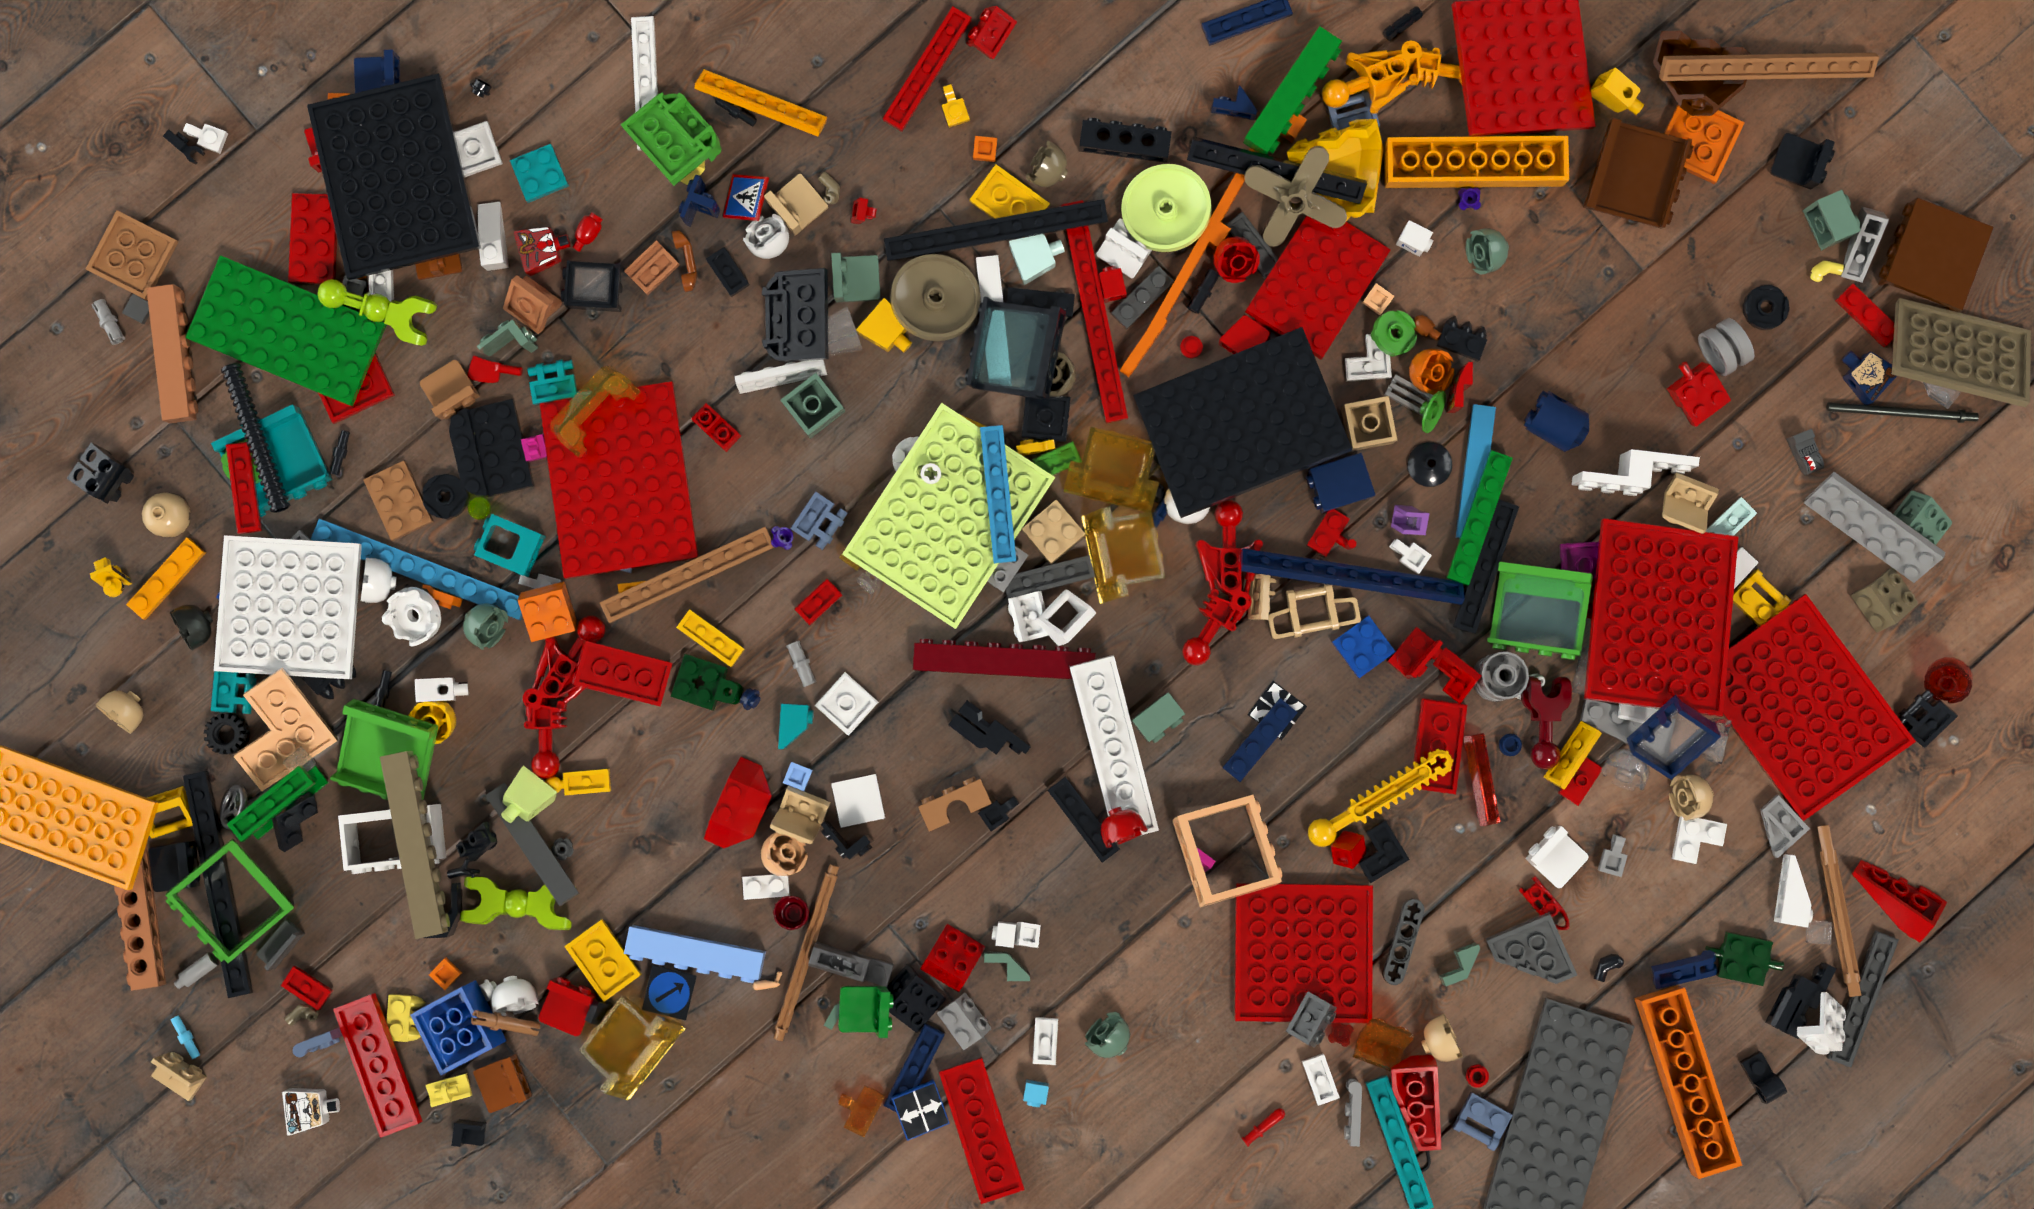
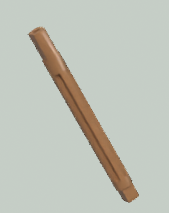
[1817,825,1862,997]

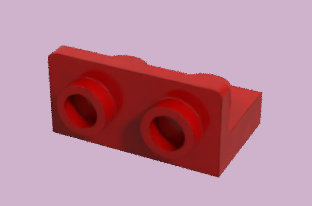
[966,6,1017,59]

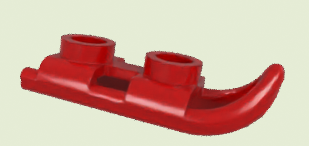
[1519,876,1570,930]

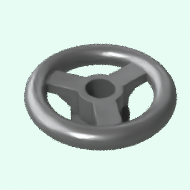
[220,785,251,829]

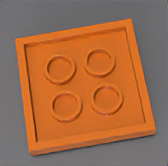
[1664,104,1745,184]

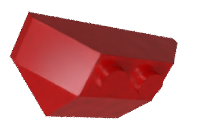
[704,757,772,848]

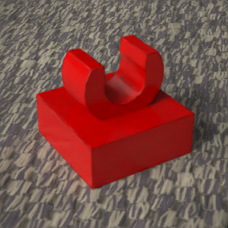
[850,197,877,225]

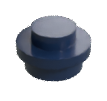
[740,688,761,710]
[1499,734,1522,756]

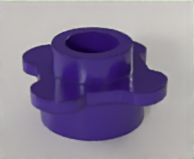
[1458,188,1481,210]
[771,526,793,550]

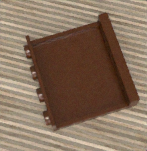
[1583,118,1694,229]
[1878,198,1994,312]

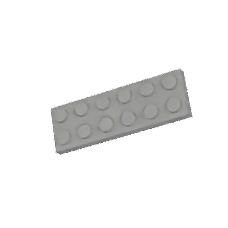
[1804,472,1946,583]

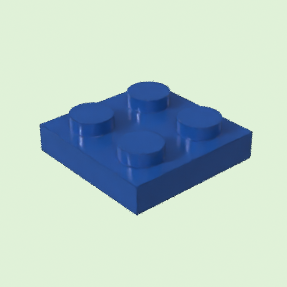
[1332,615,1396,679]

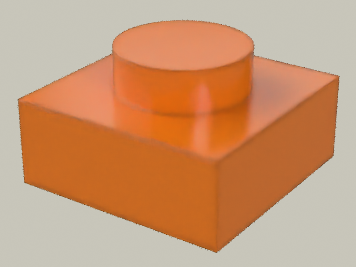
[973,136,997,162]
[429,957,462,990]

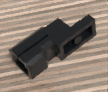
[948,700,1031,755]
[1765,962,1837,1039]

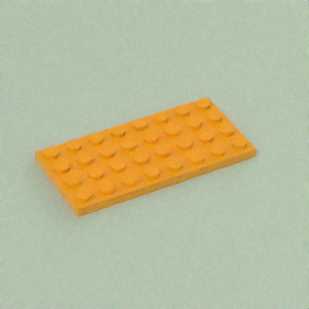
[0,745,159,890]

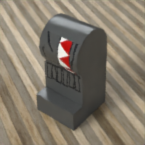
[1786,429,1824,475]

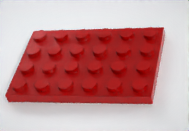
[1245,216,1391,360]

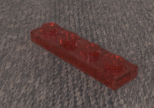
[1464,733,1500,826]

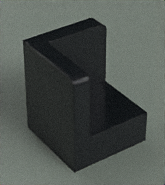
[451,1119,487,1147]

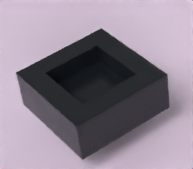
[585,999,615,1026]

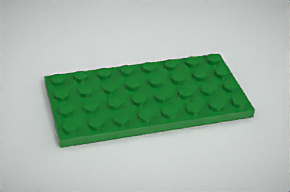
[185,255,387,407]

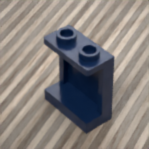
[1306,453,1376,514]

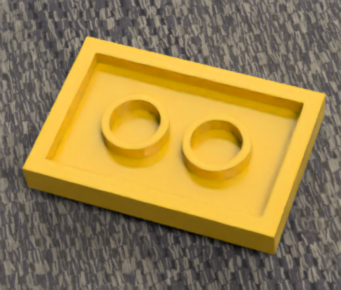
[969,164,1050,238]
[564,919,642,1002]

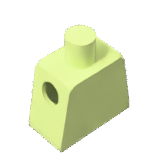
[501,765,557,823]

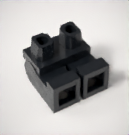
[67,443,134,504]

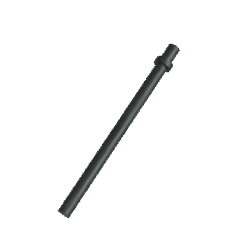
[1826,402,1979,423]

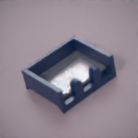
[1626,694,1721,780]

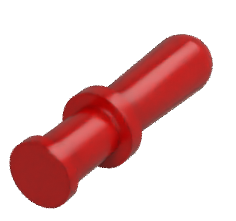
[1241,1108,1285,1147]

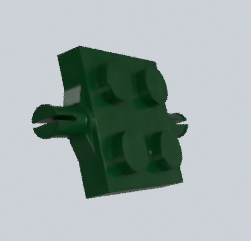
[1705,931,1784,986]

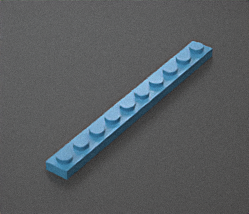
[311,519,522,620]

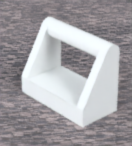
[1036,589,1096,646]

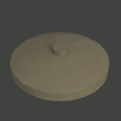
[890,254,981,341]

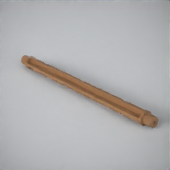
[774,864,839,1041]

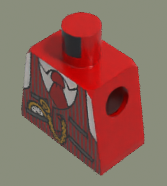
[513,227,571,277]

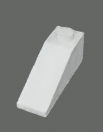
[478,201,509,271]
[1774,854,1813,927]

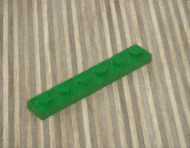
[1446,450,1513,586]

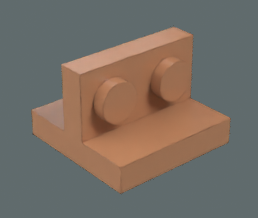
[503,275,562,334]

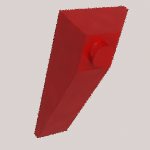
[1852,860,1947,943]
[1391,1054,1441,1151]

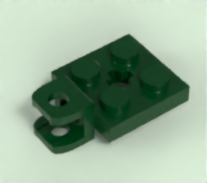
[670,654,744,711]

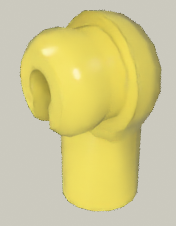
[1810,261,1844,282]

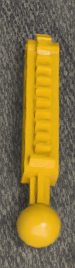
[1308,749,1454,847]

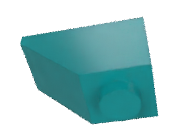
[778,704,814,749]

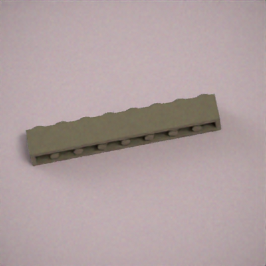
[380,751,450,939]

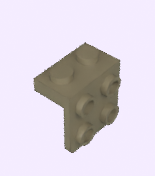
[1850,568,1918,633]

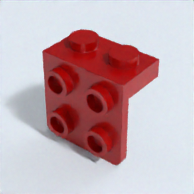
[538,977,597,1036]

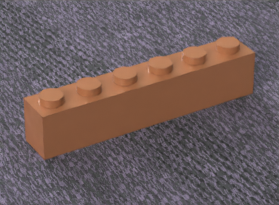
[146,284,198,423]

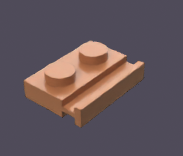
[624,240,680,295]

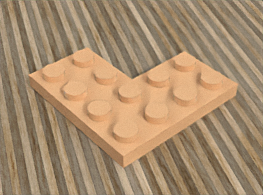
[234,667,338,791]

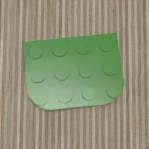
[621,92,722,186]

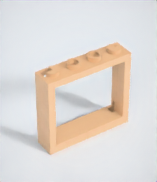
[1172,795,1282,907]

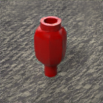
[572,212,603,252]

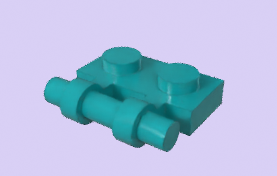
[527,359,578,405]
[211,671,257,714]

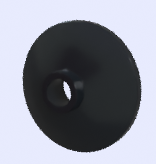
[1407,442,1452,487]

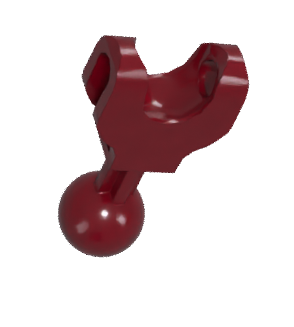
[1521,676,1572,770]

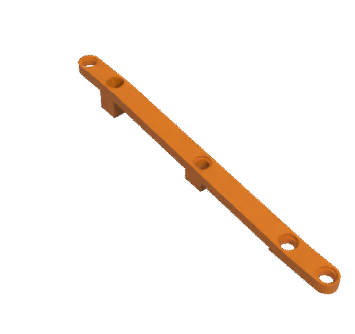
[1120,114,1307,377]

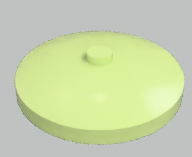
[1121,164,1212,252]

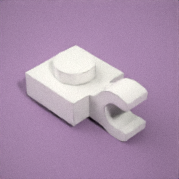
[183,123,228,154]
[1389,539,1432,574]

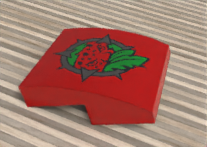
[1446,362,1473,413]

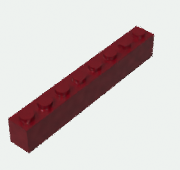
[913,639,1096,679]

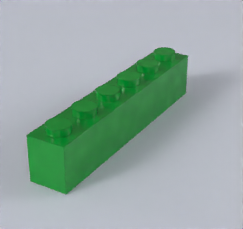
[1243,26,1342,155]

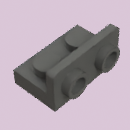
[1286,991,1337,1047]

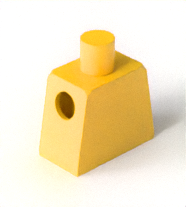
[1590,68,1644,115]
[856,298,912,353]

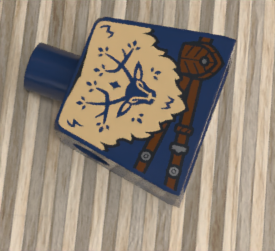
[1841,350,1897,405]

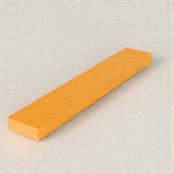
[694,69,827,137]

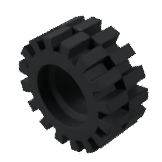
[203,713,250,754]

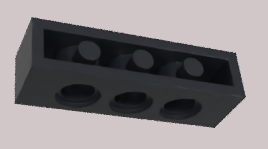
[1079,118,1172,163]

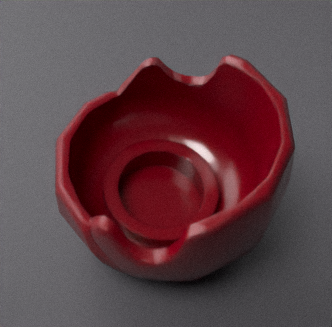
[773,896,809,930]

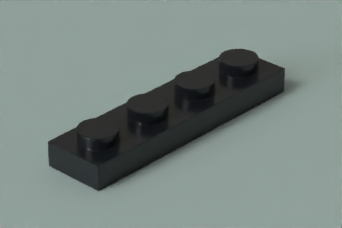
[1047,777,1120,863]

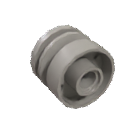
[1474,651,1529,702]

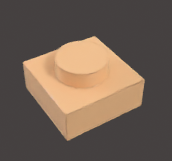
[1362,283,1394,315]

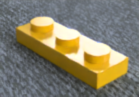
[676,609,745,667]
[1544,721,1602,789]

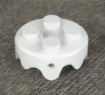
[382,587,441,646]

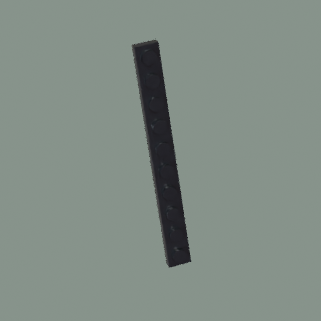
[884,199,1108,261]
[183,771,253,998]

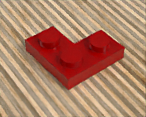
[1433,647,1482,704]

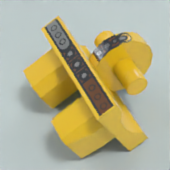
[90,557,132,598]

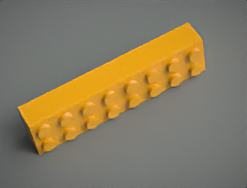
[1384,136,1569,188]

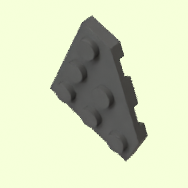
[1485,912,1577,984]

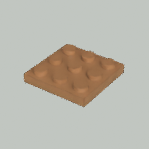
[86,210,179,301]

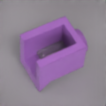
[1391,505,1430,535]

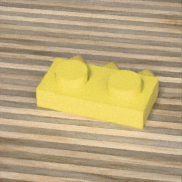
[386,994,425,1042]

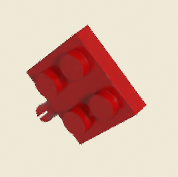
[1666,362,1731,427]

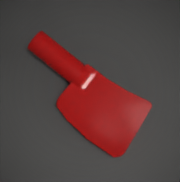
[468,356,523,383]

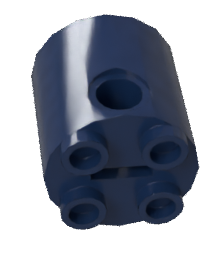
[1524,390,1589,452]

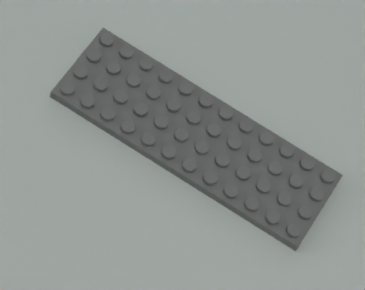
[1483,998,1635,1209]

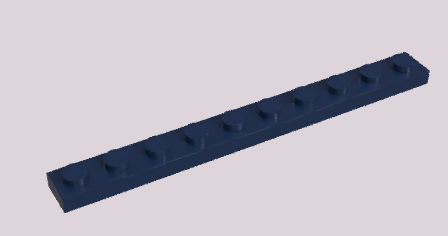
[1241,548,1465,605]

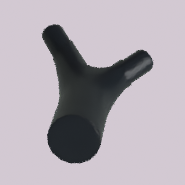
[447,858,480,879]

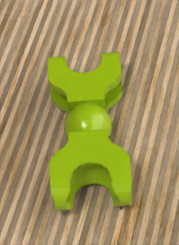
[459,877,572,930]

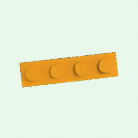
[126,537,206,620]

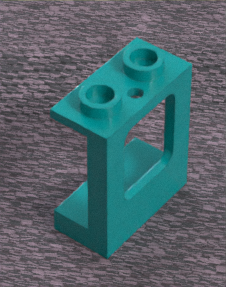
[474,514,546,577]

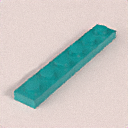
[1365,1075,1434,1209]

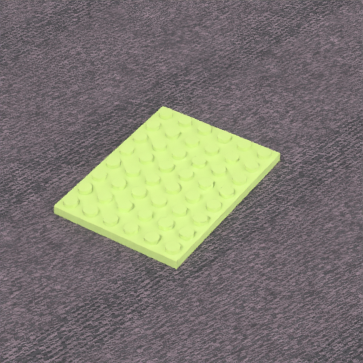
[842,403,1055,629]

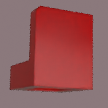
[1331,831,1366,869]

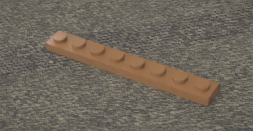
[600,527,775,624]

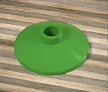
[1420,390,1446,433]

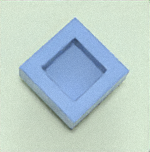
[783,762,813,791]

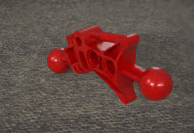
[1182,500,1263,666]
[523,615,605,779]

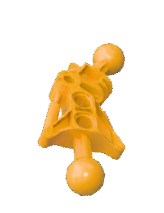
[1321,40,1462,114]

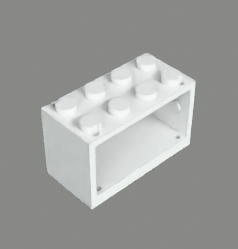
[338,804,446,874]

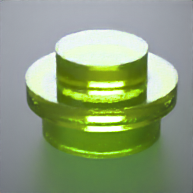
[468,497,491,520]

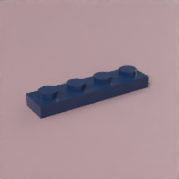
[1222,698,1298,782]

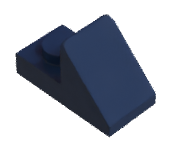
[1211,85,1257,120]

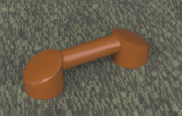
[672,230,697,292]

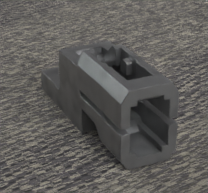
[808,942,894,987]

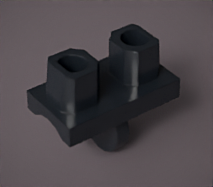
[456,822,497,862]

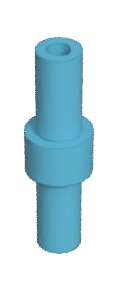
[171,1015,200,1059]

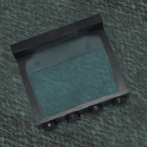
[965,297,1066,400]

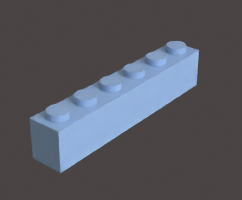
[624,925,766,983]

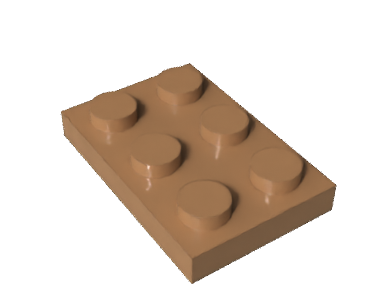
[363,461,434,541]

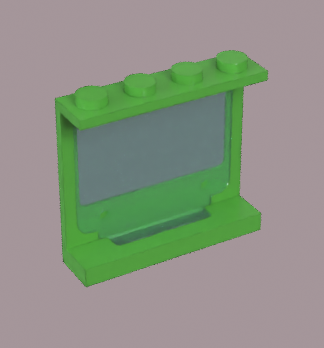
[1487,562,1593,660]

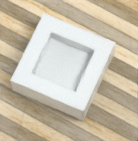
[1014,922,1041,948]

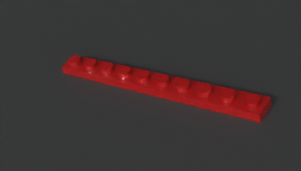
[1061,200,1128,424]

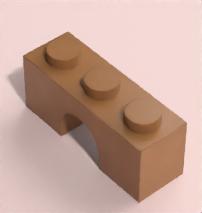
[918,776,992,832]

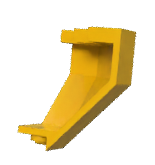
[1287,119,1384,224]

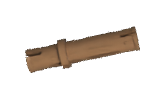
[471,1010,540,1036]

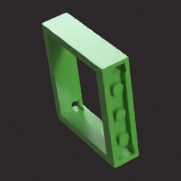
[165,838,294,963]

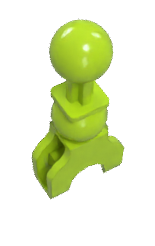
[317,279,437,346]

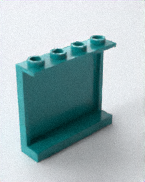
[211,404,333,518]

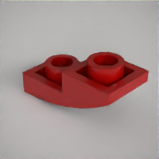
[691,403,741,452]

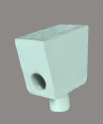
[1009,234,1065,285]

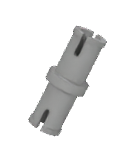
[91,299,125,345]
[786,641,817,687]

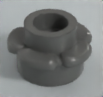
[551,838,574,860]

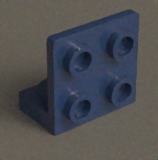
[354,49,400,93]

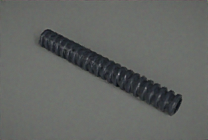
[221,363,291,513]

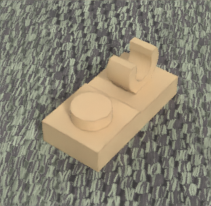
[1248,574,1276,620]

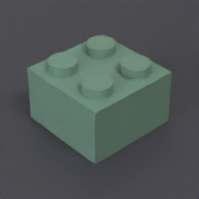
[1803,190,1861,251]
[781,373,846,439]
[1131,692,1185,743]

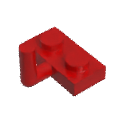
[1306,509,1357,557]

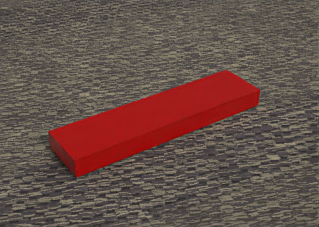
[226,442,262,534]

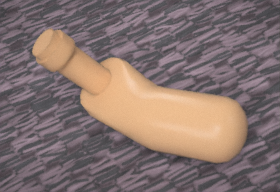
[753,971,782,990]

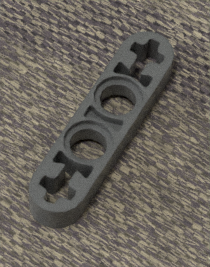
[1383,898,1424,985]

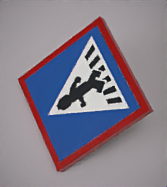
[723,174,769,221]

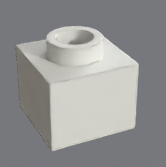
[992,921,1016,948]

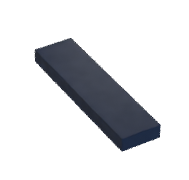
[1201,0,1293,46]
[883,1023,945,1112]

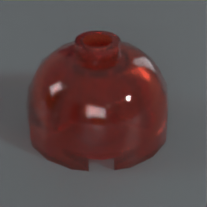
[1924,657,1973,704]

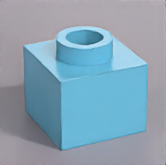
[1023,1079,1049,1107]

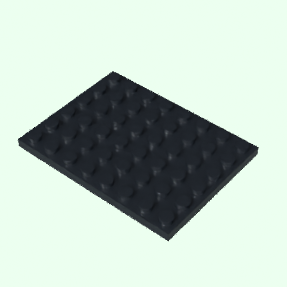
[307,73,481,280]
[1133,327,1352,518]

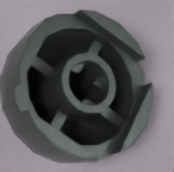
[169,605,213,650]

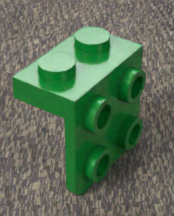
[838,986,893,1038]

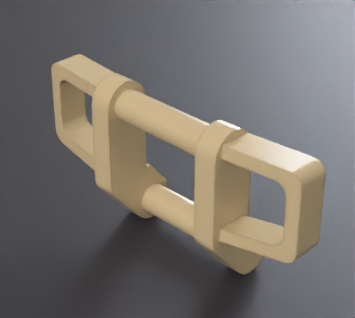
[1268,584,1361,639]

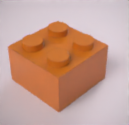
[518,581,578,642]

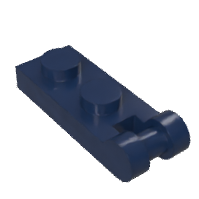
[1651,950,1717,989]

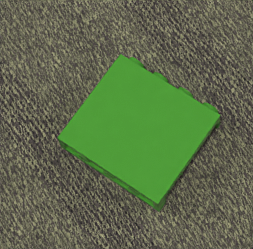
[330,699,439,800]

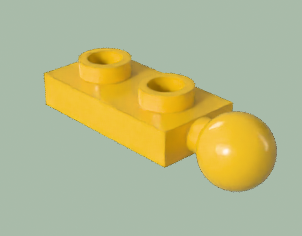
[545,769,611,795]

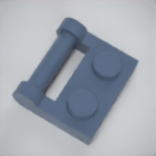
[1325,90,1380,130]
[293,1027,343,1057]
[1453,1092,1513,1151]

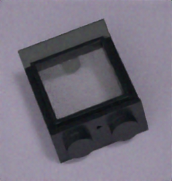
[561,260,625,312]

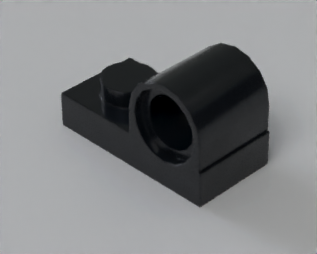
[1739,1051,1787,1104]

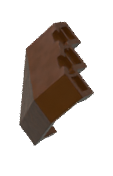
[1653,31,1752,116]

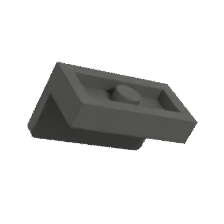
[256,919,305,971]

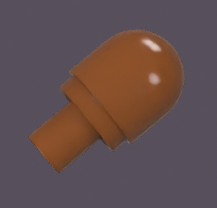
[1413,315,1442,341]

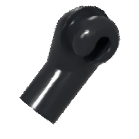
[1593,954,1624,982]

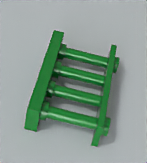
[227,765,329,842]

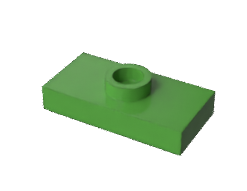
[1032,441,1082,476]

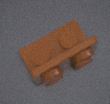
[473,1054,532,1113]

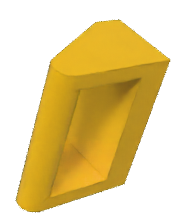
[147,786,193,839]

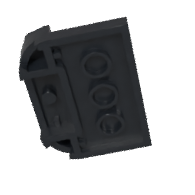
[762,268,829,363]
[449,399,535,498]

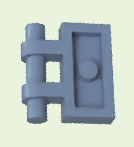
[790,491,848,550]

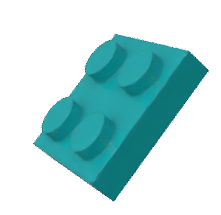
[510,144,569,203]

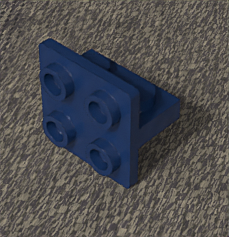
[679,175,721,227]

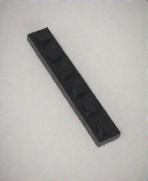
[1453,499,1520,634]

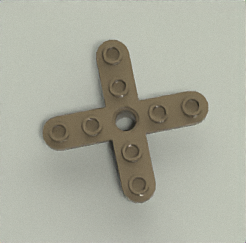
[1244,146,1347,247]

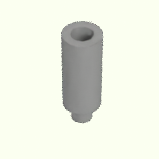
[174,952,219,989]

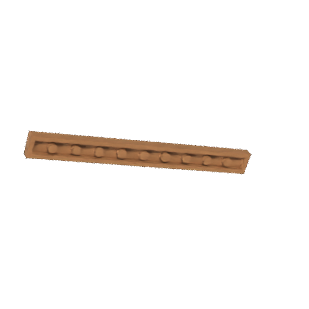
[1659,53,1879,81]

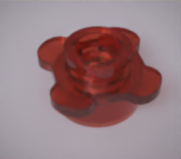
[1328,1023,1354,1047]

